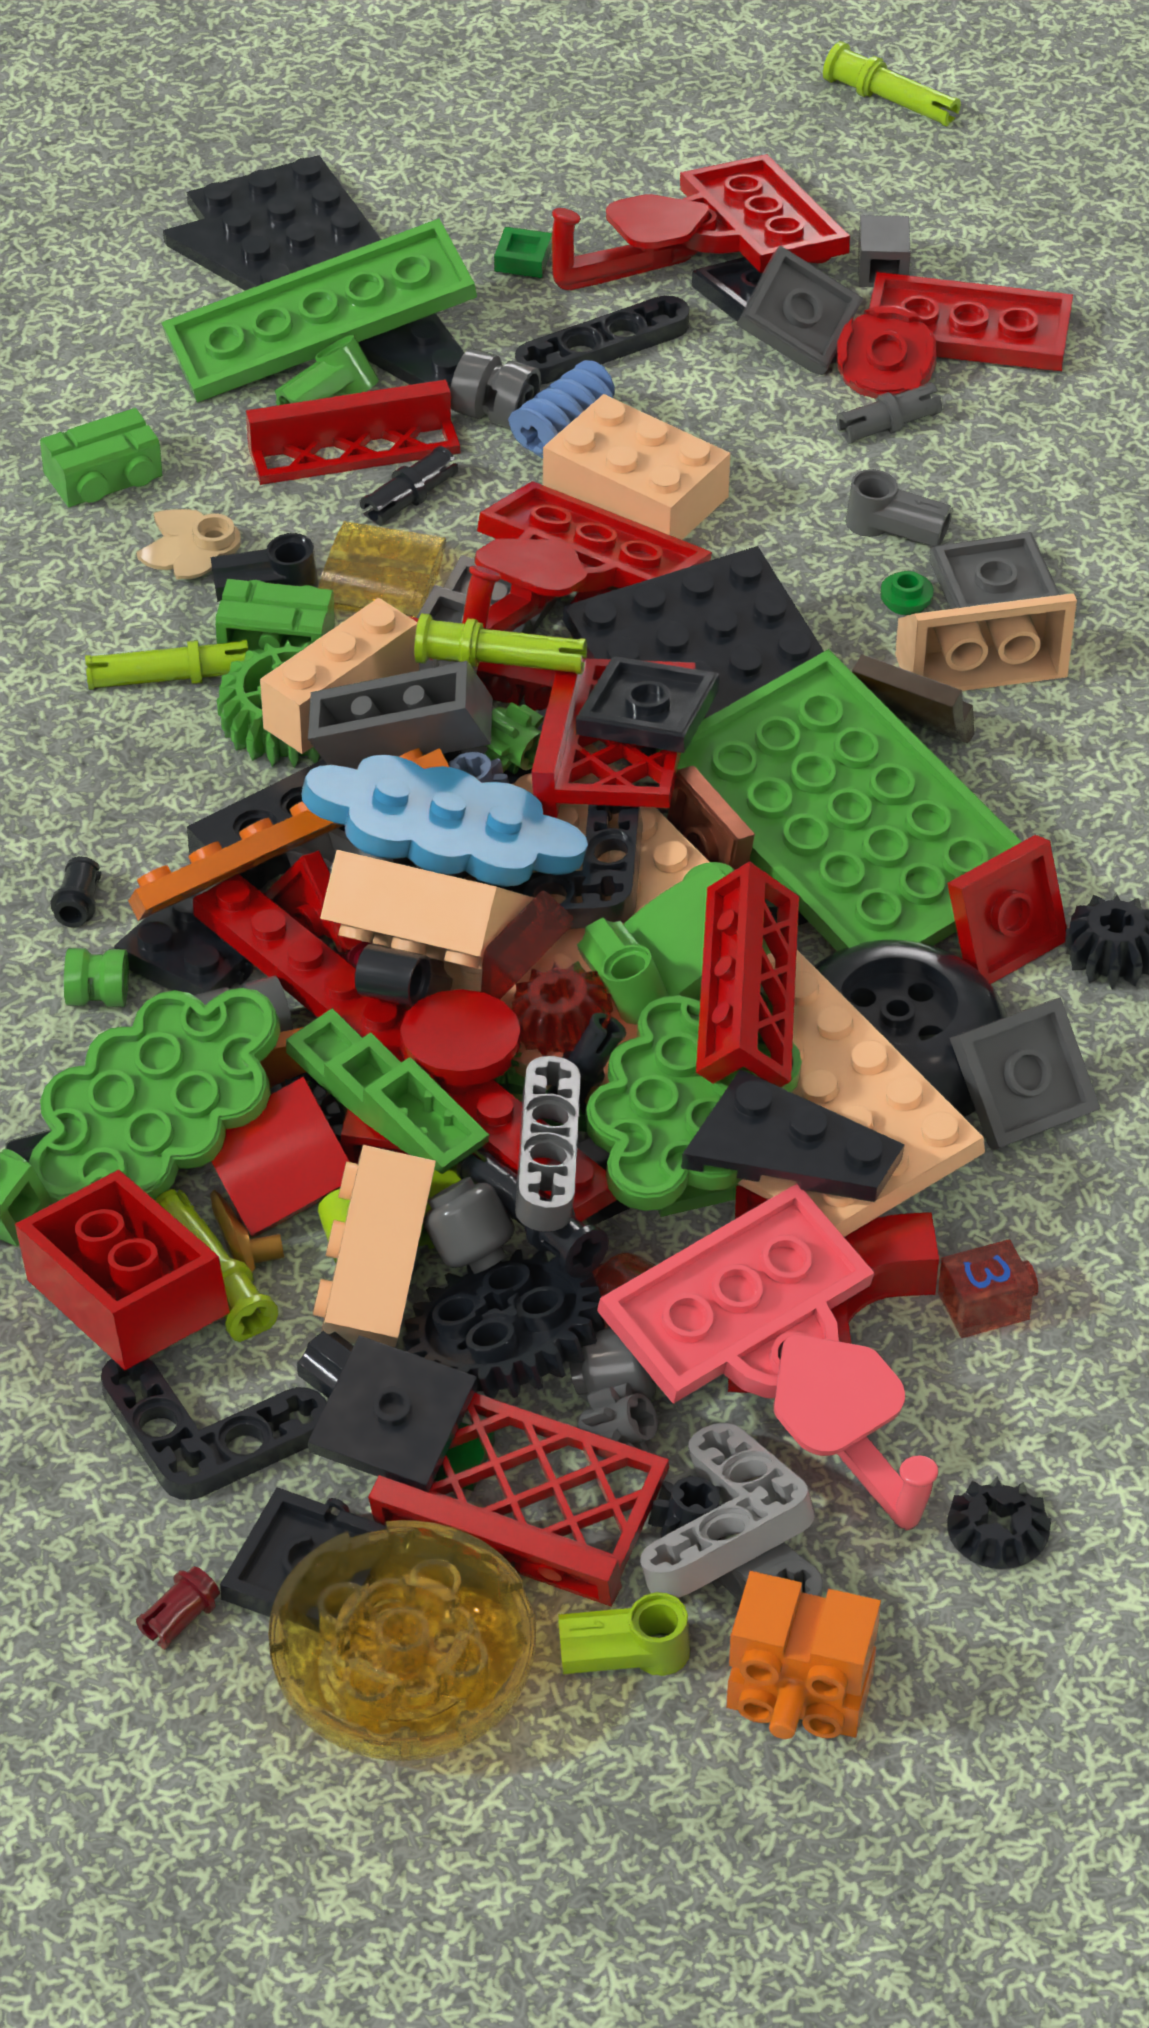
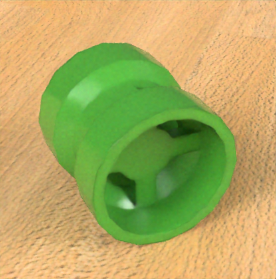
[64,948,129,1007]

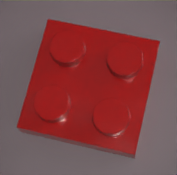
[947,834,1067,984]

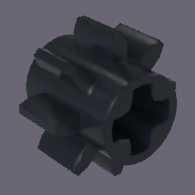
[648,1475,721,1541]

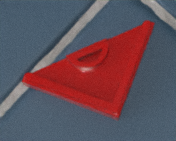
[264,850,362,953]

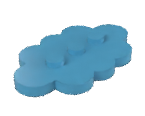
[301,755,588,887]

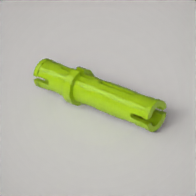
[85,640,248,690]

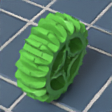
[217,640,320,768]

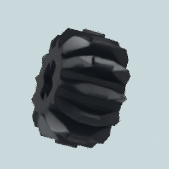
[1064,892,1149,989]

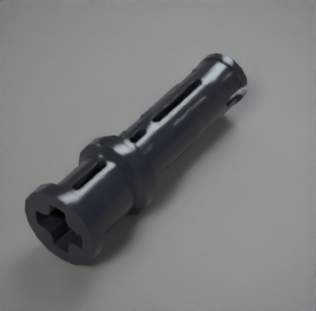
[456,1146,609,1278]

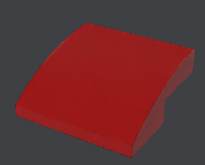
[211,1077,350,1237]

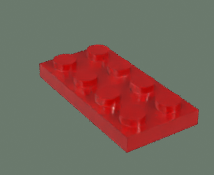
[869,272,1073,372]

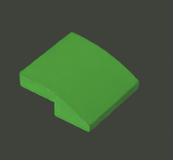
[623,864,771,1001]

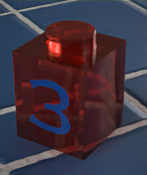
[938,1239,1038,1338]

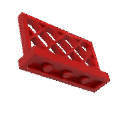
[531,658,696,818]
[368,1393,670,1607]

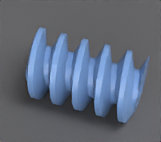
[508,360,615,459]

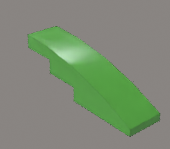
[286,1008,489,1174]

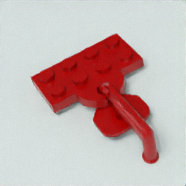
[552,154,850,290]
[462,481,712,632]

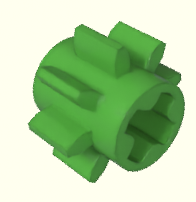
[484,702,544,775]

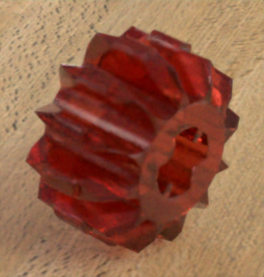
[511,960,613,1056]

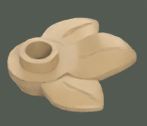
[137,509,241,579]

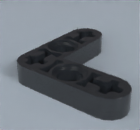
[475,805,643,930]
[101,1358,327,1500]

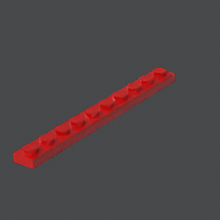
[193,874,616,1222]

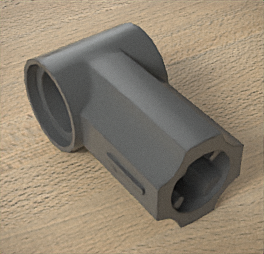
[845,469,953,546]

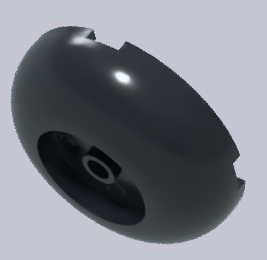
[814,939,1008,1117]

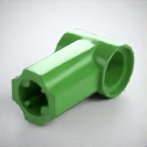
[275,335,379,405]
[577,918,669,1025]

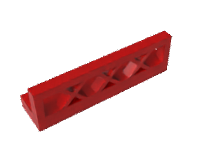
[246,379,461,485]
[696,861,799,1088]

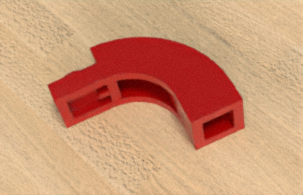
[830,1212,939,1344]

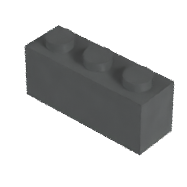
[308,661,493,769]

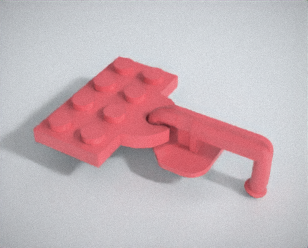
[597,1183,939,1530]

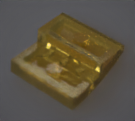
[318,521,447,618]

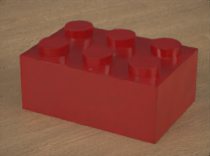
[15,1170,230,1370]

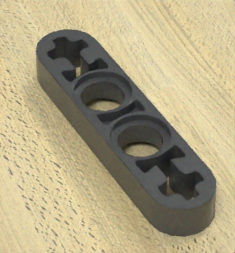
[515,1056,581,1231]

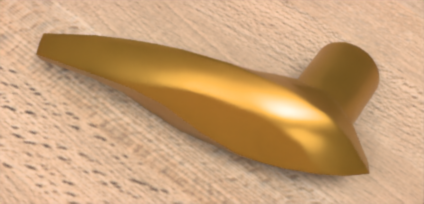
[210,1190,285,1272]

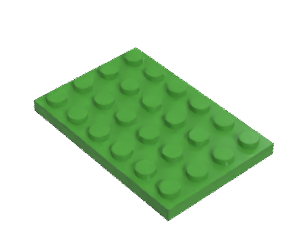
[655,649,1022,951]

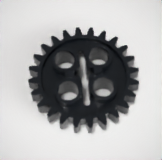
[403,1249,605,1399]

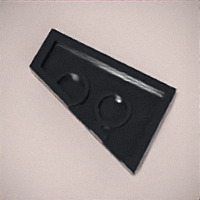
[681,1069,905,1202]

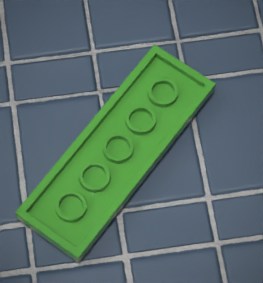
[161,218,477,403]

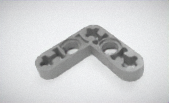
[640,1423,815,1598]

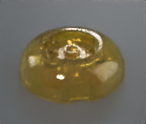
[268,1520,536,1761]

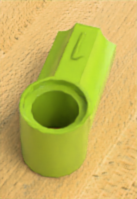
[558,1592,690,1676]

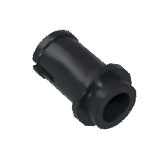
[50,856,102,927]

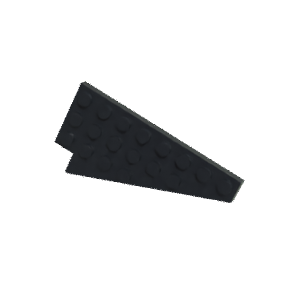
[163,155,465,389]

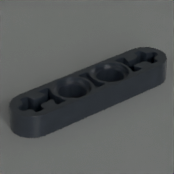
[515,295,690,385]

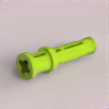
[823,41,961,127]
[414,613,587,675]
[155,1189,279,1342]

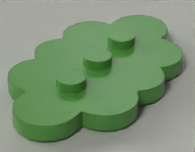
[585,985,802,1211]
[29,988,280,1204]

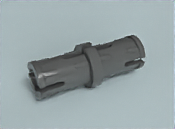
[836,382,942,444]

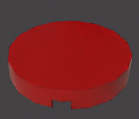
[837,305,936,399]
[400,989,521,1087]

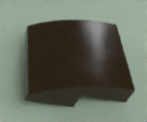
[852,654,975,743]

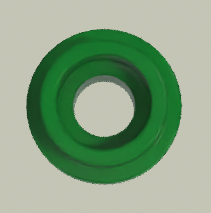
[880,571,934,615]

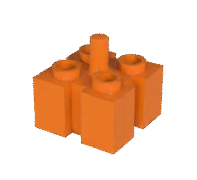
[726,1571,881,1739]

